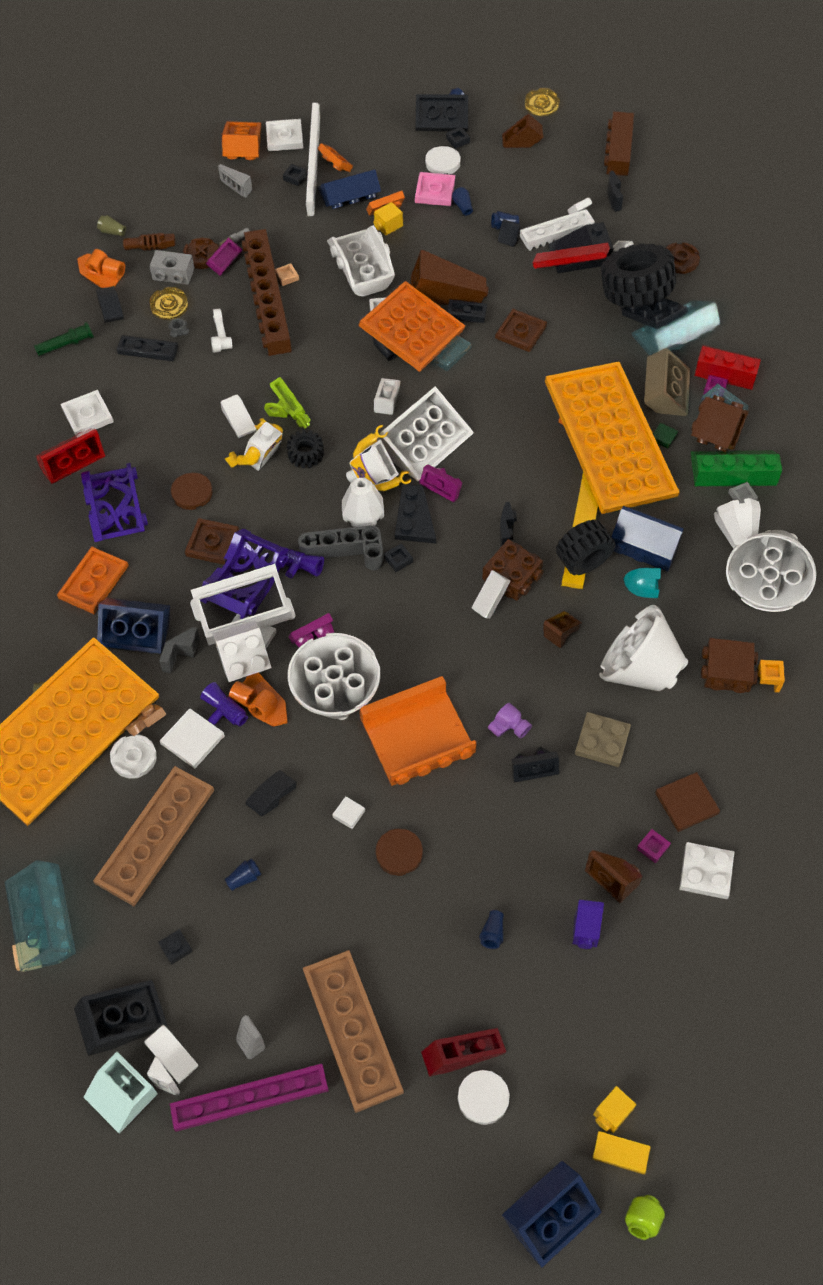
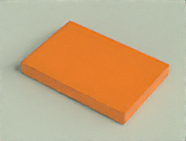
[57,546,129,615]

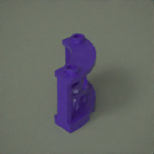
[81,463,148,542]
[200,529,288,619]

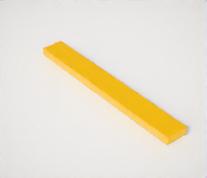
[561,472,598,589]

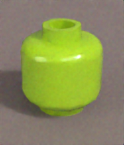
[625,1195,665,1240]

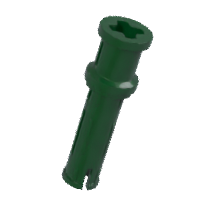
[34,322,94,357]

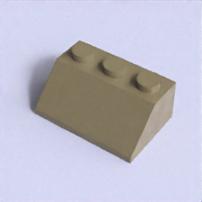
[644,347,690,416]

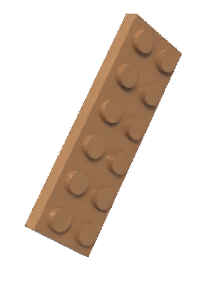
[93,766,214,907]
[303,950,404,1113]

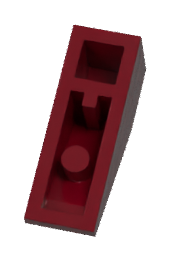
[421,1028,506,1077]

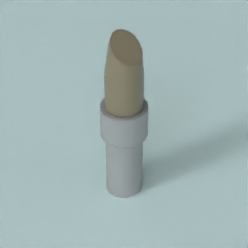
[219,228,249,247]

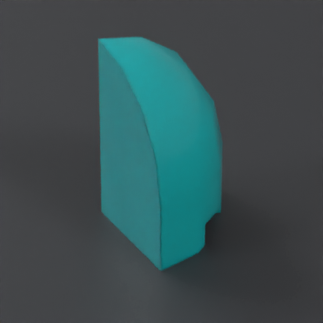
[623,568,661,598]

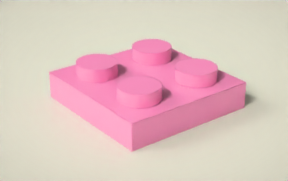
[415,172,455,206]

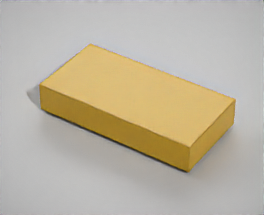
[592,1131,651,1174]

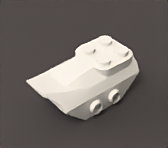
[327,225,395,296]

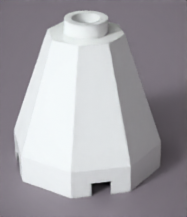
[342,478,384,527]
[714,498,761,549]

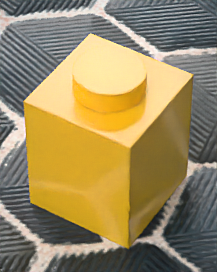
[374,202,403,236]
[594,1086,637,1133]

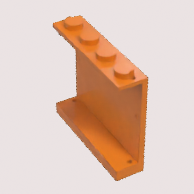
[359,676,476,786]

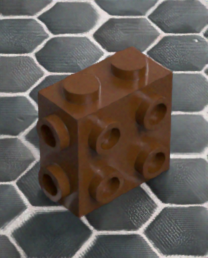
[691,395,749,452]
[482,539,544,601]
[701,638,758,693]

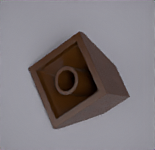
[585,850,643,903]

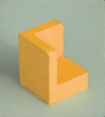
[756,660,785,693]

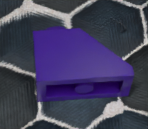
[572,900,604,949]

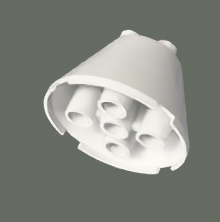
[726,530,816,612]
[599,605,688,691]
[288,633,380,720]

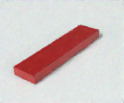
[532,243,610,269]

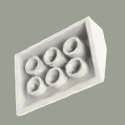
[377,386,474,481]

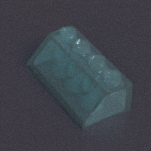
[632,300,721,355]
[5,860,76,972]

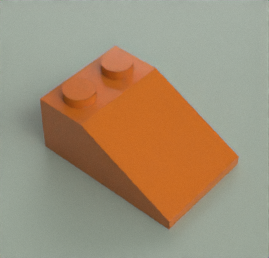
[222,121,261,160]

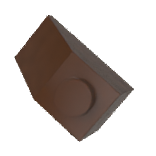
[502,113,543,148]

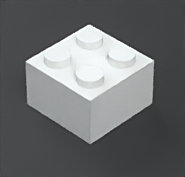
[212,620,271,682]

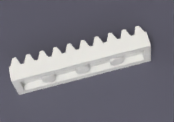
[519,209,594,251]

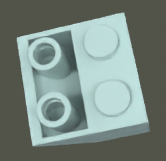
[84,1052,157,1134]

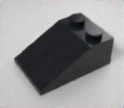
[548,222,614,274]
[74,980,168,1056]

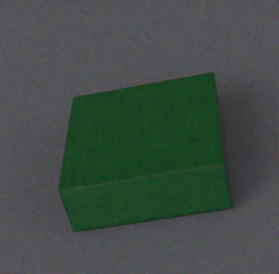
[653,423,678,449]

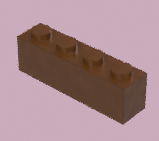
[604,111,634,176]

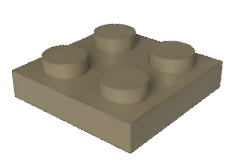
[575,712,631,767]

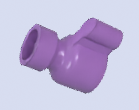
[488,703,532,739]

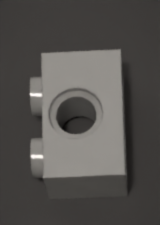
[150,250,194,285]

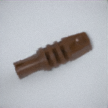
[123,233,176,251]

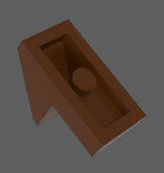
[543,611,582,648]

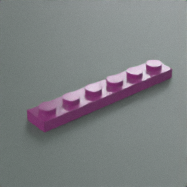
[170,1064,329,1132]

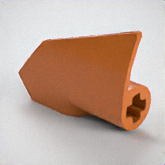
[77,249,126,288]
[229,672,287,727]

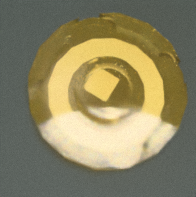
[525,88,560,116]
[149,287,188,320]

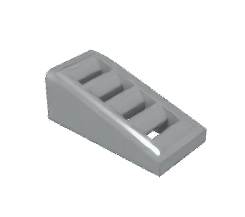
[218,164,252,198]
[236,1015,265,1059]

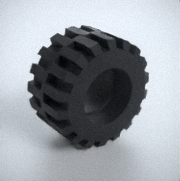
[556,520,616,575]

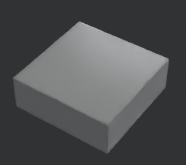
[728,482,758,504]

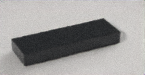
[116,335,178,362]

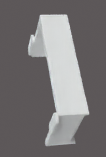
[190,564,295,646]

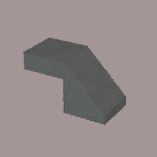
[159,627,200,673]

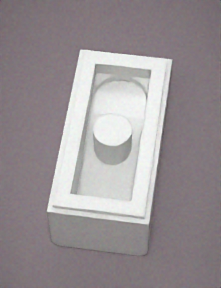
[374,378,401,415]
[220,395,257,438]
[144,1025,199,1084]

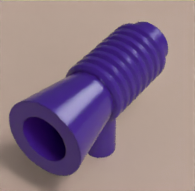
[285,549,324,578]
[200,682,248,726]

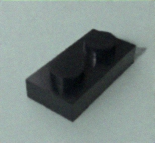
[447,299,487,323]

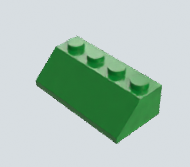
[691,450,782,486]

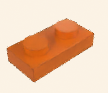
[318,143,353,172]
[366,191,405,216]

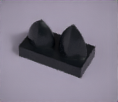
[511,746,559,783]

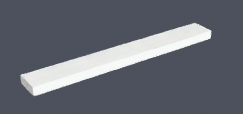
[306,103,320,216]

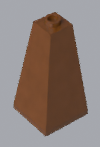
[410,250,489,305]

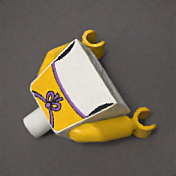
[224,418,283,471]
[346,425,412,491]

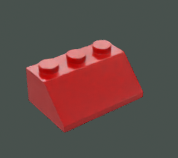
[694,345,761,390]
[36,428,105,484]

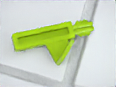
[264,377,310,429]

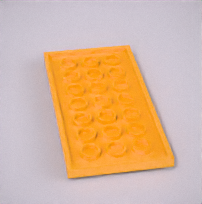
[545,362,680,514]
[0,637,159,826]

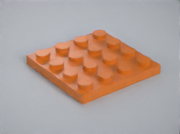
[359,281,465,372]

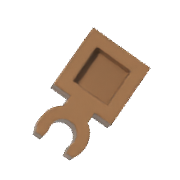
[126,704,167,736]

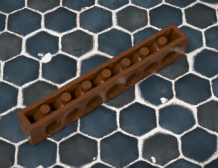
[242,229,292,356]

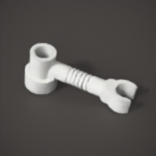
[211,309,232,353]

